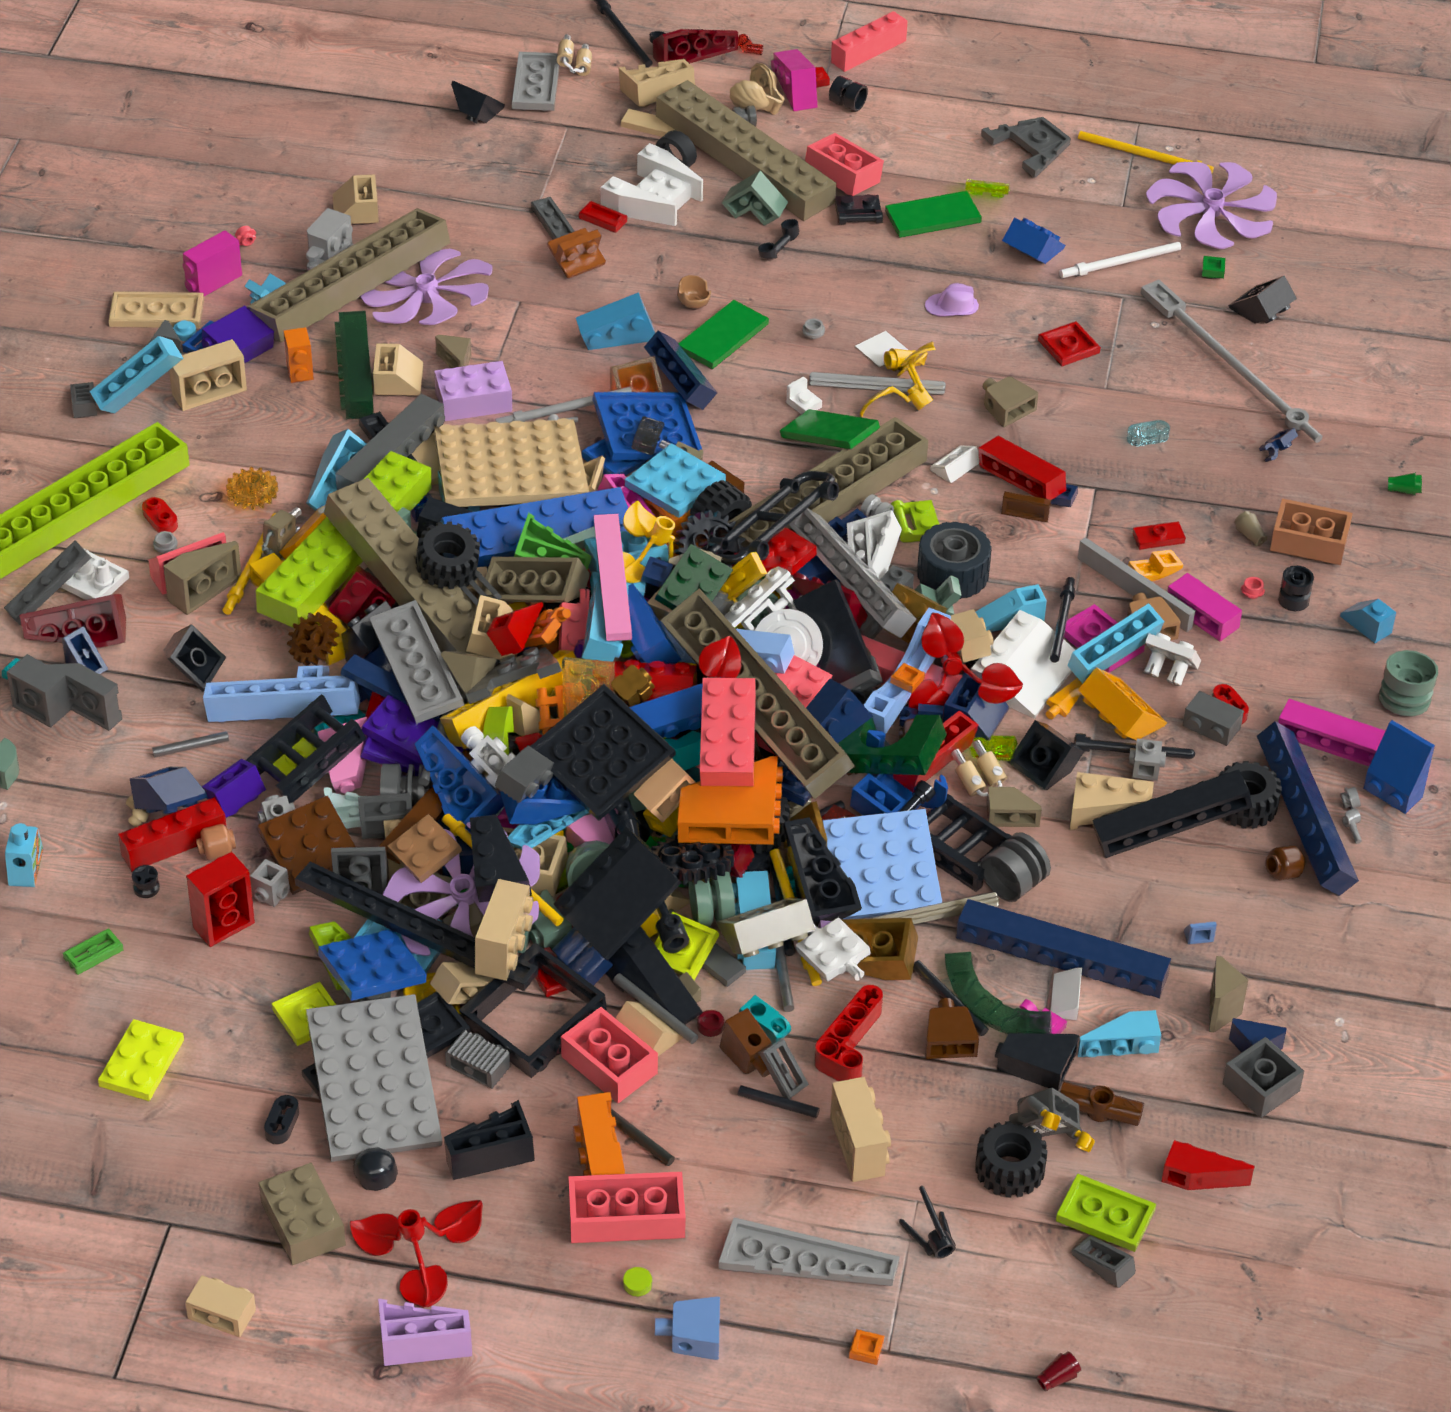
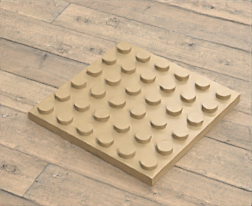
[434,418,589,507]

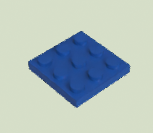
[318,930,427,1001]

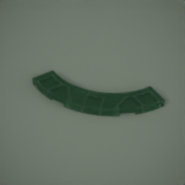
[945,952,1052,1034]

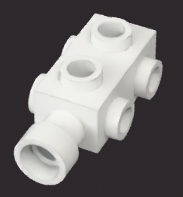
[461,726,516,789]

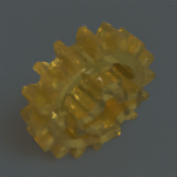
[226,467,278,510]

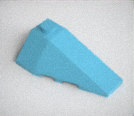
[306,429,367,511]
[508,810,589,850]

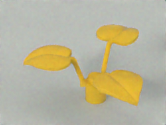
[860,341,935,417]
[623,501,675,583]

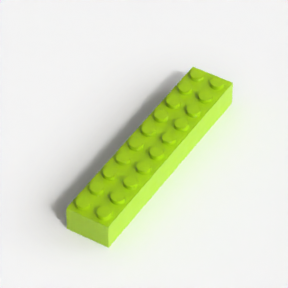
[0,422,190,579]
[256,451,432,628]

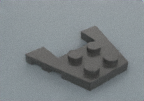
[981,117,1071,178]
[466,647,562,704]

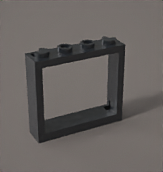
[459,943,607,1078]

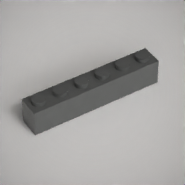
[335,393,445,490]

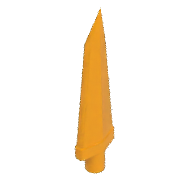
[1045,678,1082,719]

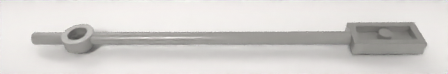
[1140,280,1323,443]

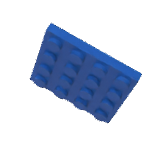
[592,392,702,461]

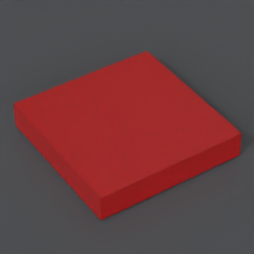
[1038,321,1101,367]

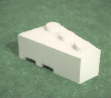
[847,510,902,579]

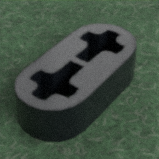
[264,1095,299,1145]

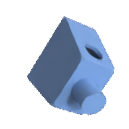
[655,1297,720,1360]

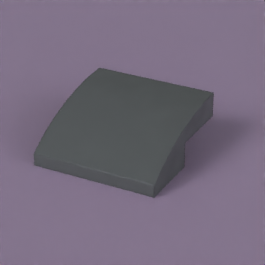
[358,793,412,839]

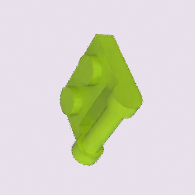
[891,500,939,543]

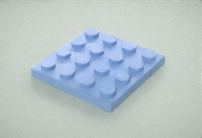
[823,809,942,919]

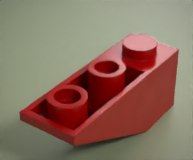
[486,602,544,656]
[1161,1140,1255,1190]

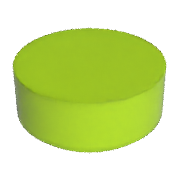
[623,1267,652,1297]

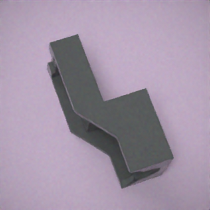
[7,654,122,731]

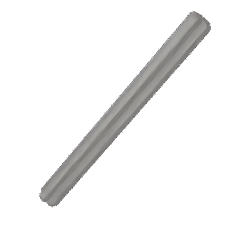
[809,372,946,395]

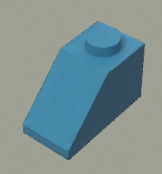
[1340,599,1396,643]

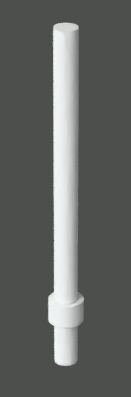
[1059,242,1181,278]

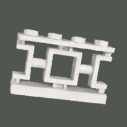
[725,566,801,631]

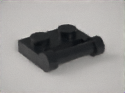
[835,194,883,225]

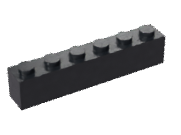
[1092,769,1252,858]

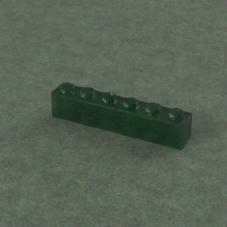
[335,311,374,420]

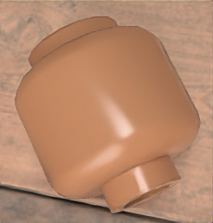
[196,824,236,861]

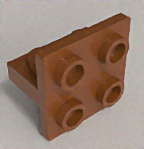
[547,228,606,278]

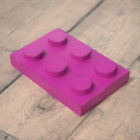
[1064,604,1145,673]

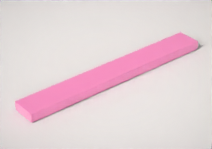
[594,514,632,641]

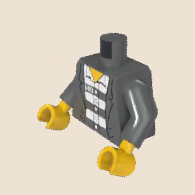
[1009,1088,1095,1152]

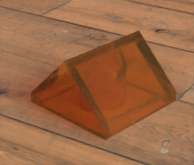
[610,356,664,392]

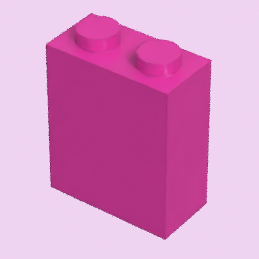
[183,230,242,296]

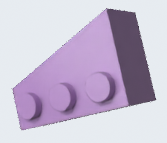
[378,1299,472,1366]

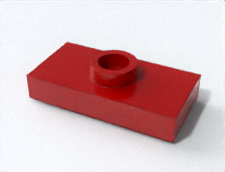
[1132,521,1186,550]

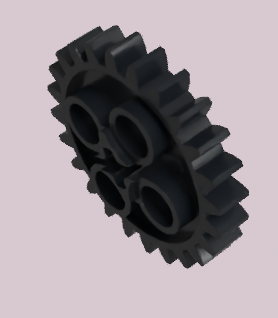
[673,510,746,555]
[651,835,734,885]

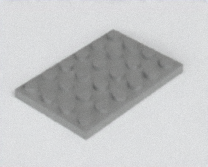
[306,994,442,1162]

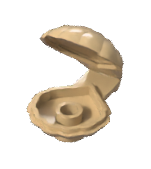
[730,63,785,115]

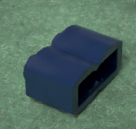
[552,927,613,985]

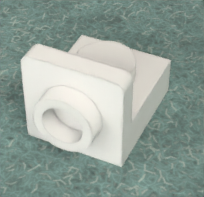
[786,377,822,414]

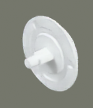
[755,609,823,666]

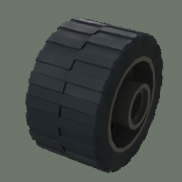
[917,522,992,599]

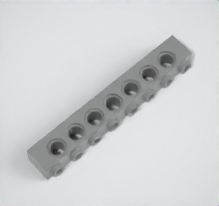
[789,508,916,638]

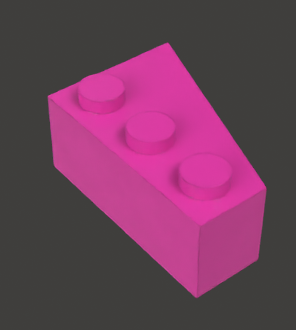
[771,49,818,111]

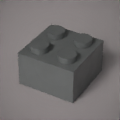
[1222,1037,1304,1118]

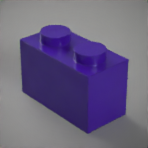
[202,759,266,818]

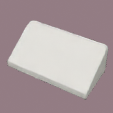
[930,445,979,483]
[1051,968,1082,1020]

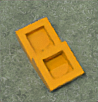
[1128,550,1183,581]

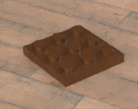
[257,795,356,895]

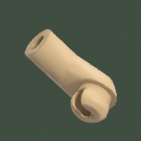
[126,795,149,827]

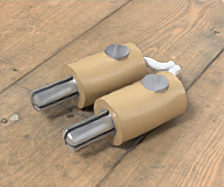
[557,34,592,76]
[951,740,1008,797]

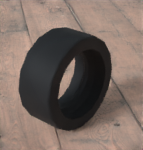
[656,130,697,168]

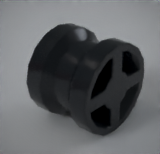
[132,865,160,898]

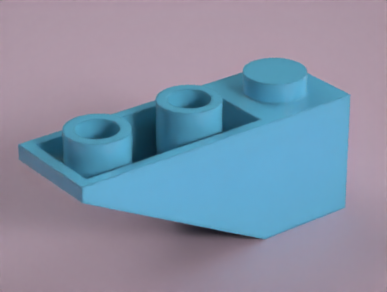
[975,584,1047,632]
[1077,1010,1161,1057]

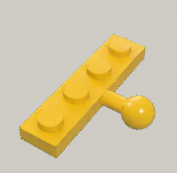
[721,552,767,629]

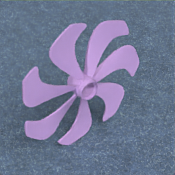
[1146,162,1277,249]
[360,249,493,325]
[383,822,540,956]

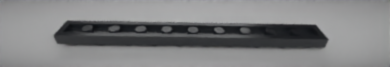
[295,862,538,991]

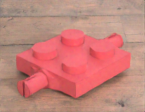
[558,589,590,673]

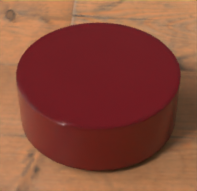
[697,1010,724,1037]

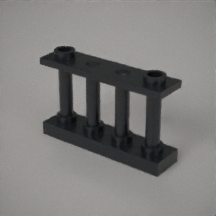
[246,694,366,803]
[926,794,1012,892]

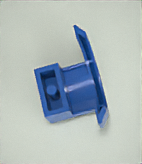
[850,730,948,816]

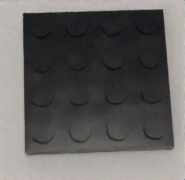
[530,684,676,821]

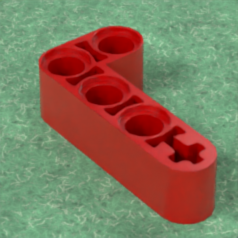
[815,985,883,1081]

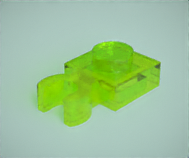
[970,735,1018,761]

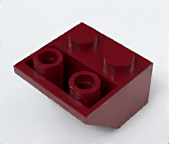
[328,565,396,624]

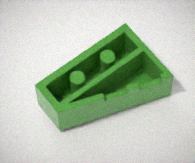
[514,512,592,570]

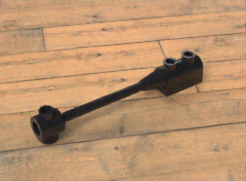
[604,797,689,953]

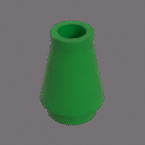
[1388,472,1422,496]

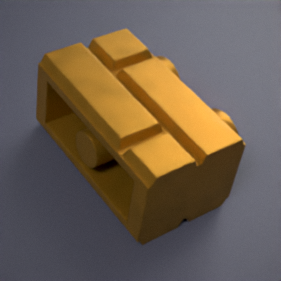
[611,665,655,707]

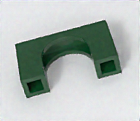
[838,714,947,775]

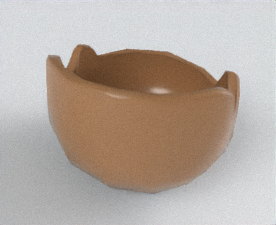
[677,275,711,309]

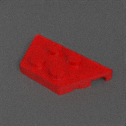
[761,528,817,576]

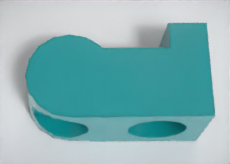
[739,995,791,1044]

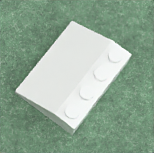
[971,610,1075,719]

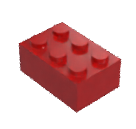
[186,851,255,947]

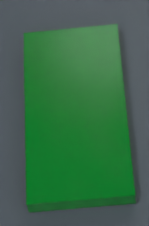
[885,191,982,238]
[678,300,769,369]
[779,409,880,450]

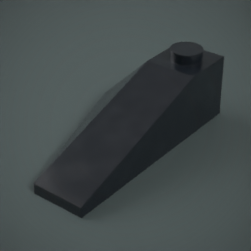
[605,926,703,1025]

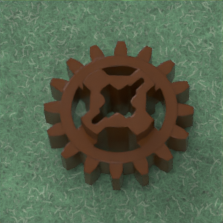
[287,612,339,666]

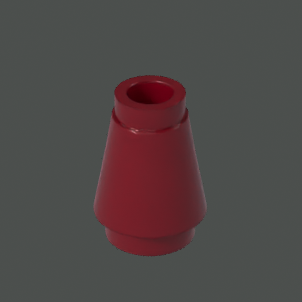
[1036,1351,1081,1392]

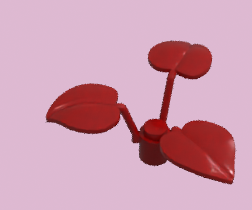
[908,612,1023,715]
[646,636,741,702]
[350,1200,483,1308]

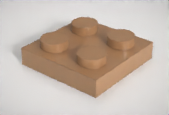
[387,814,462,883]

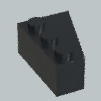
[444,1100,535,1180]

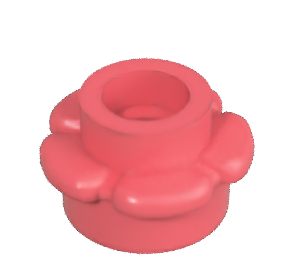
[235,226,256,246]
[1241,577,1265,599]

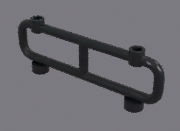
[708,471,839,565]

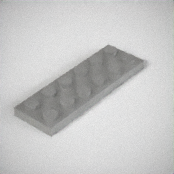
[369,600,464,724]

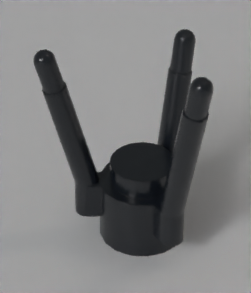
[899,1186,956,1259]

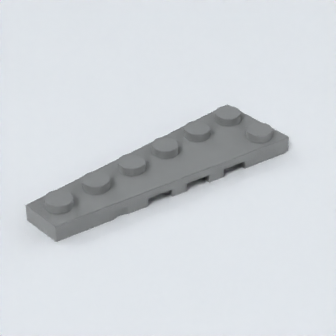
[719,1217,900,1286]

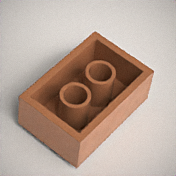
[1270,498,1353,565]

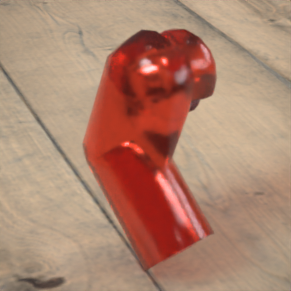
[738,34,764,55]

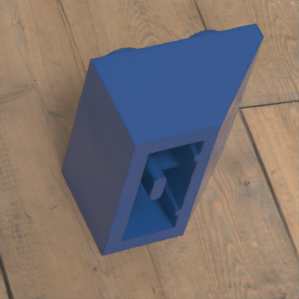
[1002,217,1066,264]

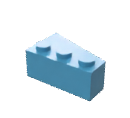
[576,292,655,350]

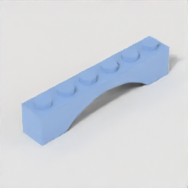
[864,608,951,734]

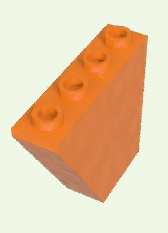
[678,756,783,845]

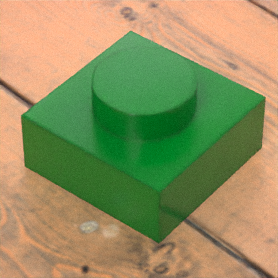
[1202,256,1226,279]

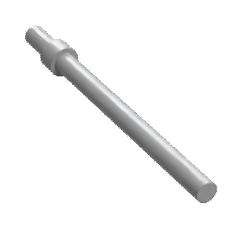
[495,387,632,423]

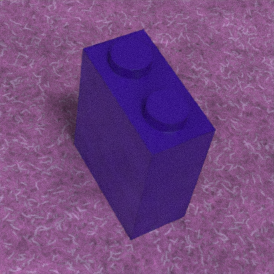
[201,305,274,364]

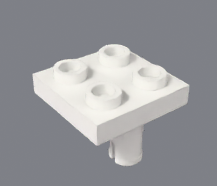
[60,549,129,600]
[1143,633,1201,686]

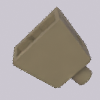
[982,377,1038,427]

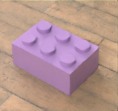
[435,361,512,421]

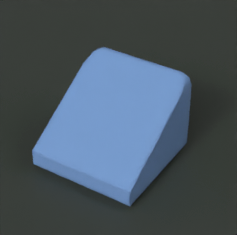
[1184,922,1217,944]

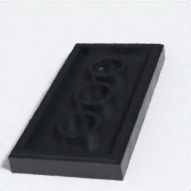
[793,579,876,684]

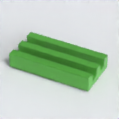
[63,928,124,975]

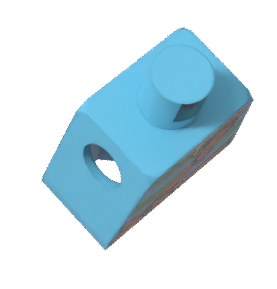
[5,823,43,887]

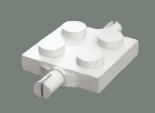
[796,917,871,982]

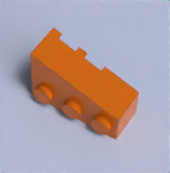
[573,1092,625,1176]

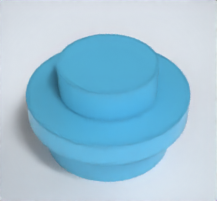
[173,320,196,341]

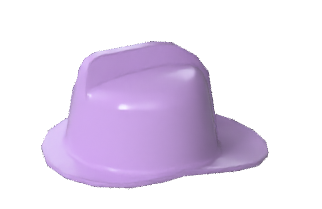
[925,283,979,316]

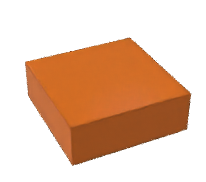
[890,663,925,693]
[849,1329,885,1365]

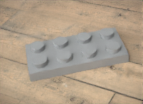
[512,52,560,111]

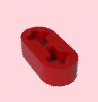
[1212,684,1249,724]

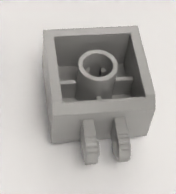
[306,208,354,270]

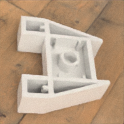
[601,143,703,226]

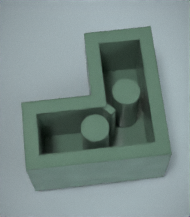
[722,171,788,226]

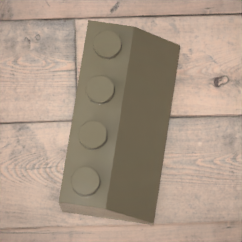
[478,557,590,603]

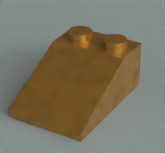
[841,918,918,980]

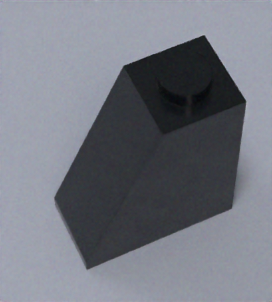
[995,1033,1079,1091]

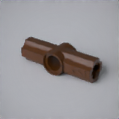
[1060,1082,1144,1126]

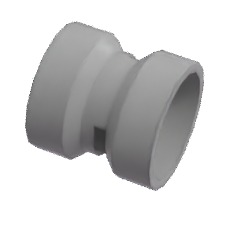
[860,494,894,517]

